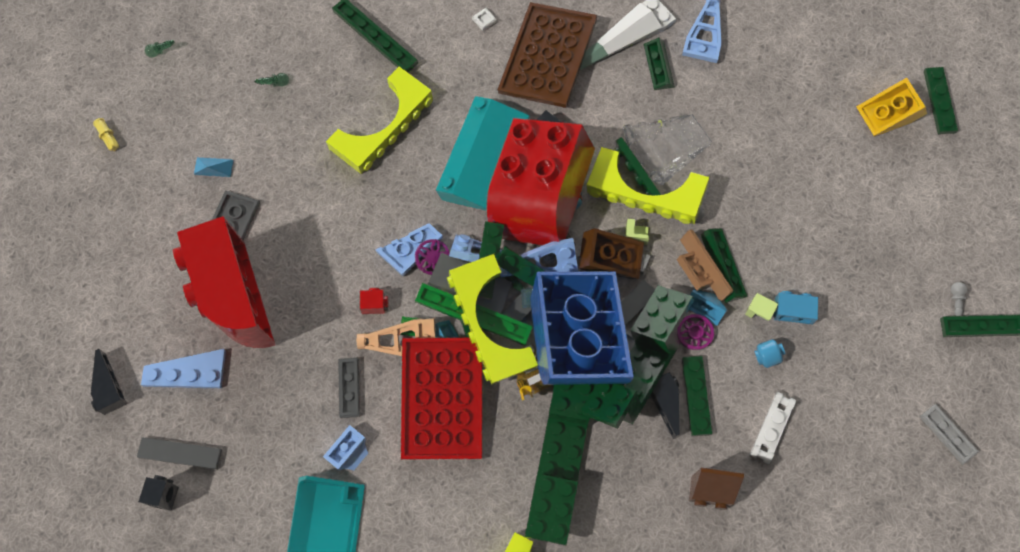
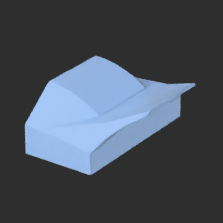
[323,425,368,471]

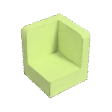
[625,219,649,245]
[745,293,778,321]

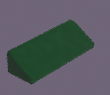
[643,37,675,90]

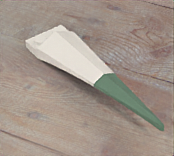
[580,0,676,70]

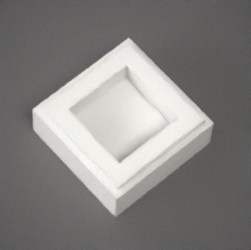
[472,8,497,31]

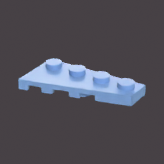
[141,349,226,389]

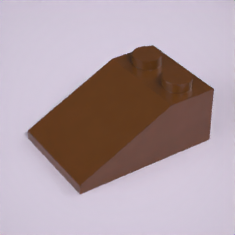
[578,228,644,280]
[689,468,744,510]

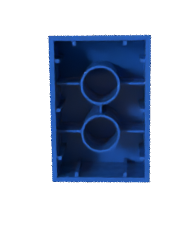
[530,272,634,385]

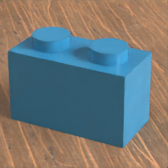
[774,291,818,325]

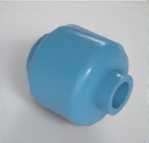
[754,339,786,368]

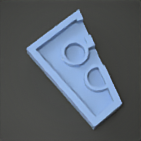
[376,224,443,276]

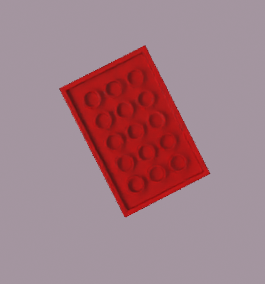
[401,338,482,460]

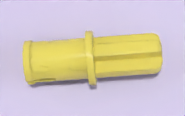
[93,118,119,151]

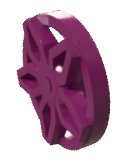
[415,239,450,275]
[677,314,714,350]

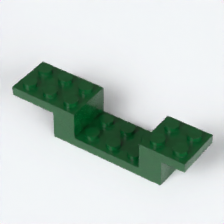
[581,285,694,429]
[525,384,596,546]

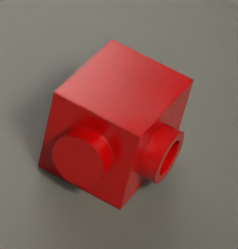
[360,288,389,314]

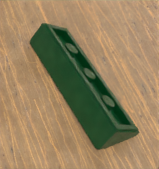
[701,228,748,303]

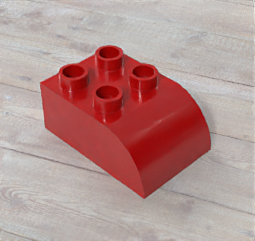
[487,118,595,245]
[173,216,276,348]

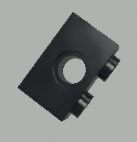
[138,475,179,511]

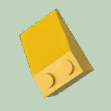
[856,78,927,137]

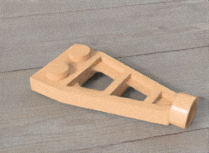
[356,318,436,356]

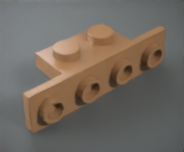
[677,229,733,302]

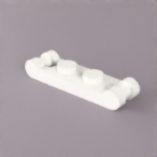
[750,391,796,464]

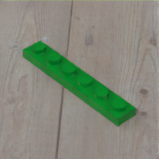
[415,283,533,346]

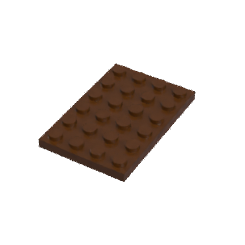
[497,2,597,108]

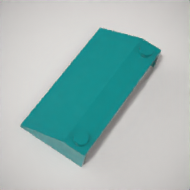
[436,96,530,211]
[287,475,365,552]

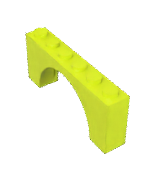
[326,67,433,174]
[587,147,709,224]
[447,254,538,385]

